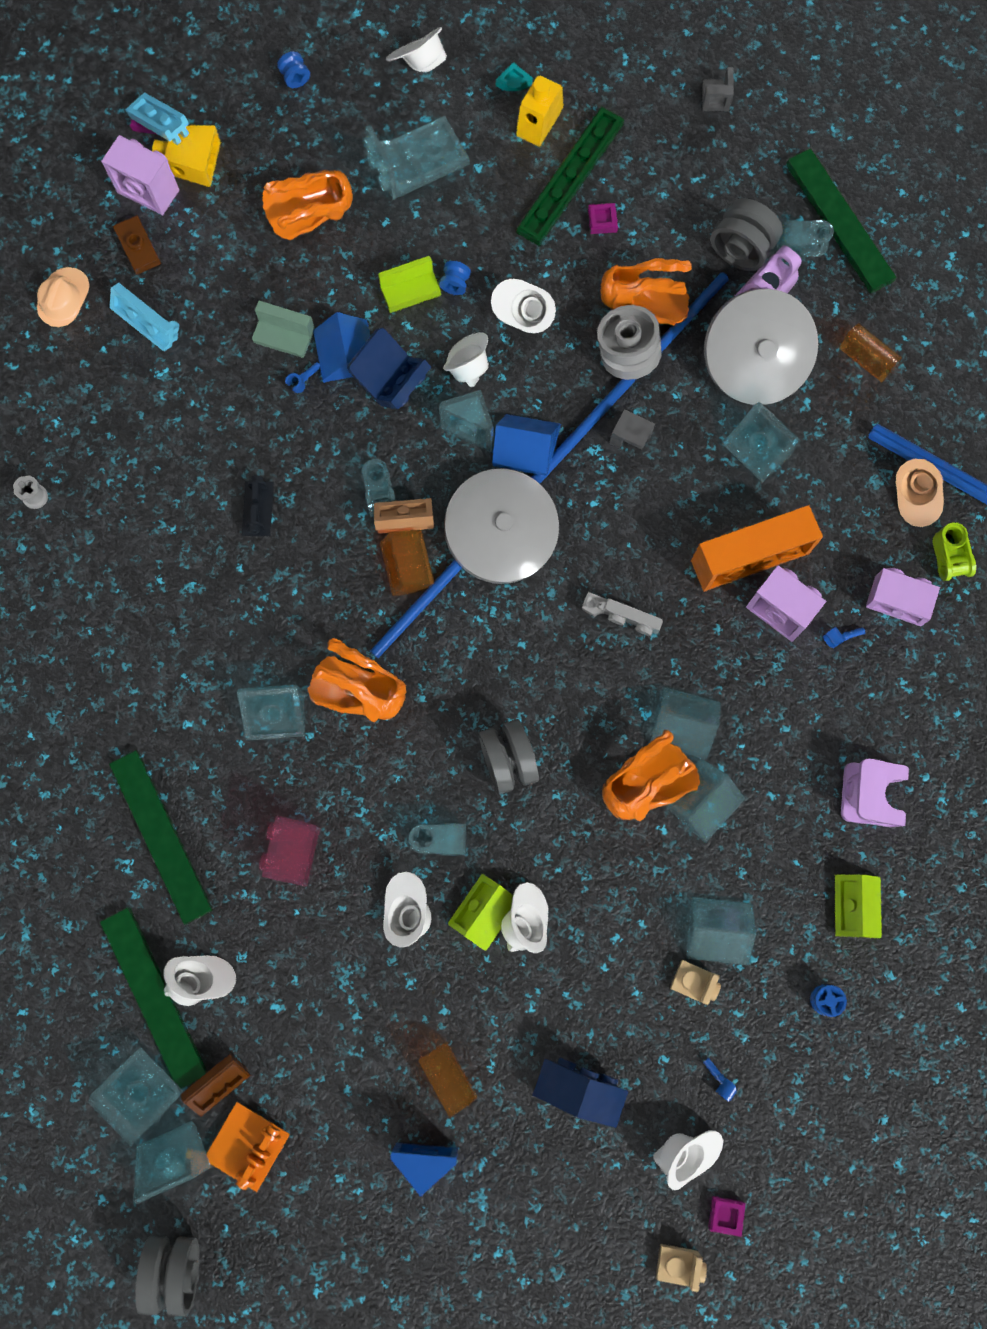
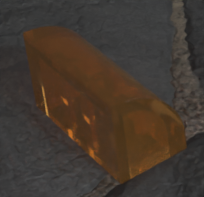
[840,323,903,382]
[380,530,434,596]
[418,1041,478,1118]

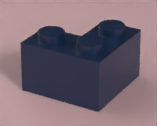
[532,1057,629,1128]

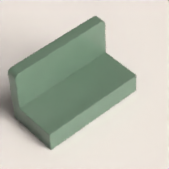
[252,301,315,358]

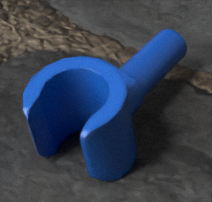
[285,362,320,393]
[823,627,865,648]
[703,1058,737,1101]

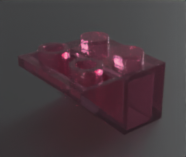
[259,815,320,887]

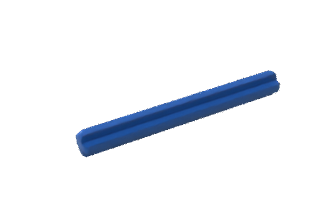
[868,424,987,504]

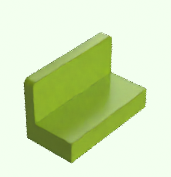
[378,256,441,313]
[447,874,513,951]
[835,875,882,938]

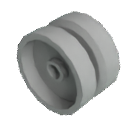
[597,305,662,380]

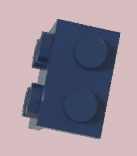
[347,328,431,410]

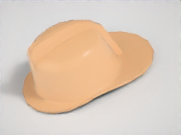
[37,267,90,327]
[896,458,944,527]

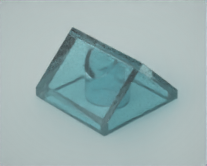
[439,390,493,452]
[722,402,801,482]
[237,685,305,741]
[649,687,721,759]
[665,759,745,843]
[686,897,756,965]
[133,1121,211,1204]

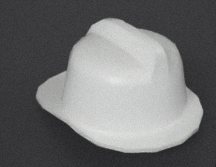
[386,27,446,72]
[491,279,556,334]
[443,332,488,387]
[383,872,431,947]
[501,882,548,953]
[164,955,236,1006]
[653,1130,723,1190]

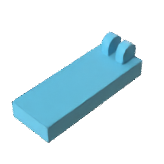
[125,92,189,145]
[110,283,179,351]

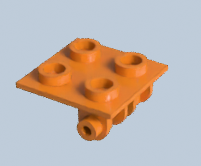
[203,1102,290,1192]

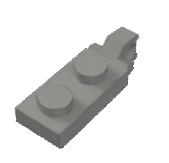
[582,592,663,636]

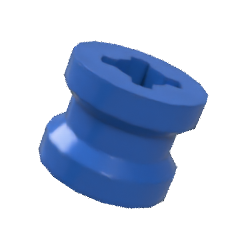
[277,51,310,88]
[439,261,471,295]
[810,984,847,1017]

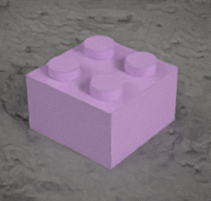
[102,135,179,215]
[746,565,826,642]

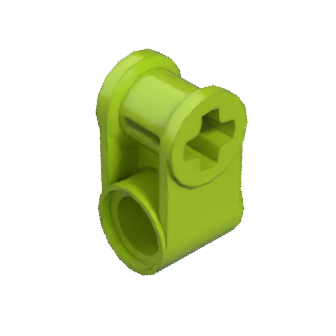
[932,522,976,581]

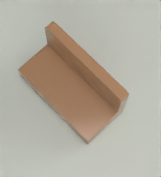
[374,498,434,533]

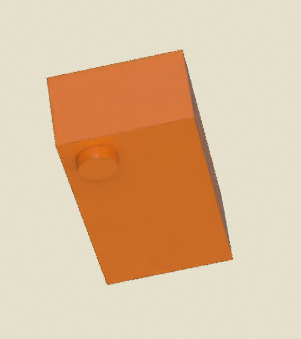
[691,505,823,592]

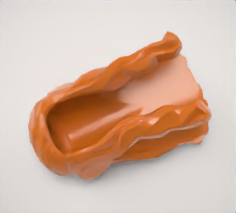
[262,169,353,240]
[601,258,691,326]
[307,638,407,722]
[602,730,700,821]

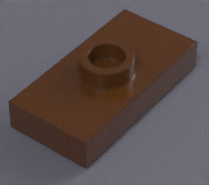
[113,215,161,275]
[180,1054,251,1117]

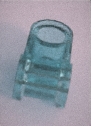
[779,220,834,257]
[362,459,396,518]
[409,823,466,856]

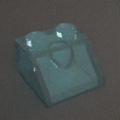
[88,1047,183,1147]

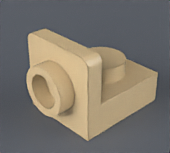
[670,960,721,1005]
[656,1244,707,1292]

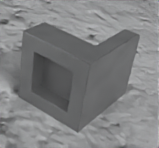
[702,67,733,111]
[610,409,655,449]

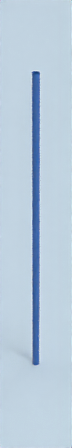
[370,272,729,659]

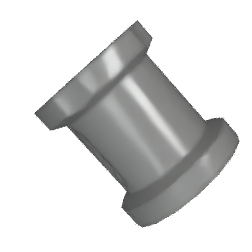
[13,475,48,509]

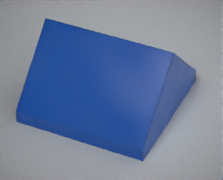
[313,312,370,383]
[492,414,561,476]
[391,1143,458,1197]

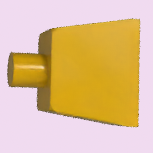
[516,76,563,147]
[152,125,221,187]

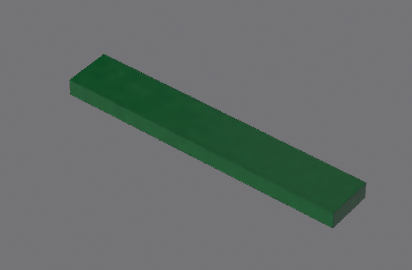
[517,106,624,246]
[786,148,896,294]
[109,750,214,925]
[100,908,207,1090]

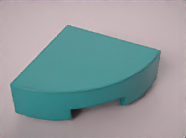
[496,63,533,91]

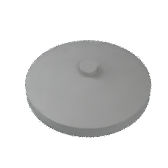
[704,289,818,405]
[444,469,559,584]

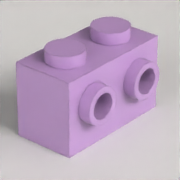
[866,568,940,626]

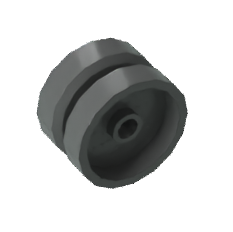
[710,198,783,271]
[478,719,539,795]
[135,1236,199,1317]

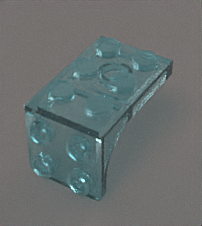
[363,116,470,200]

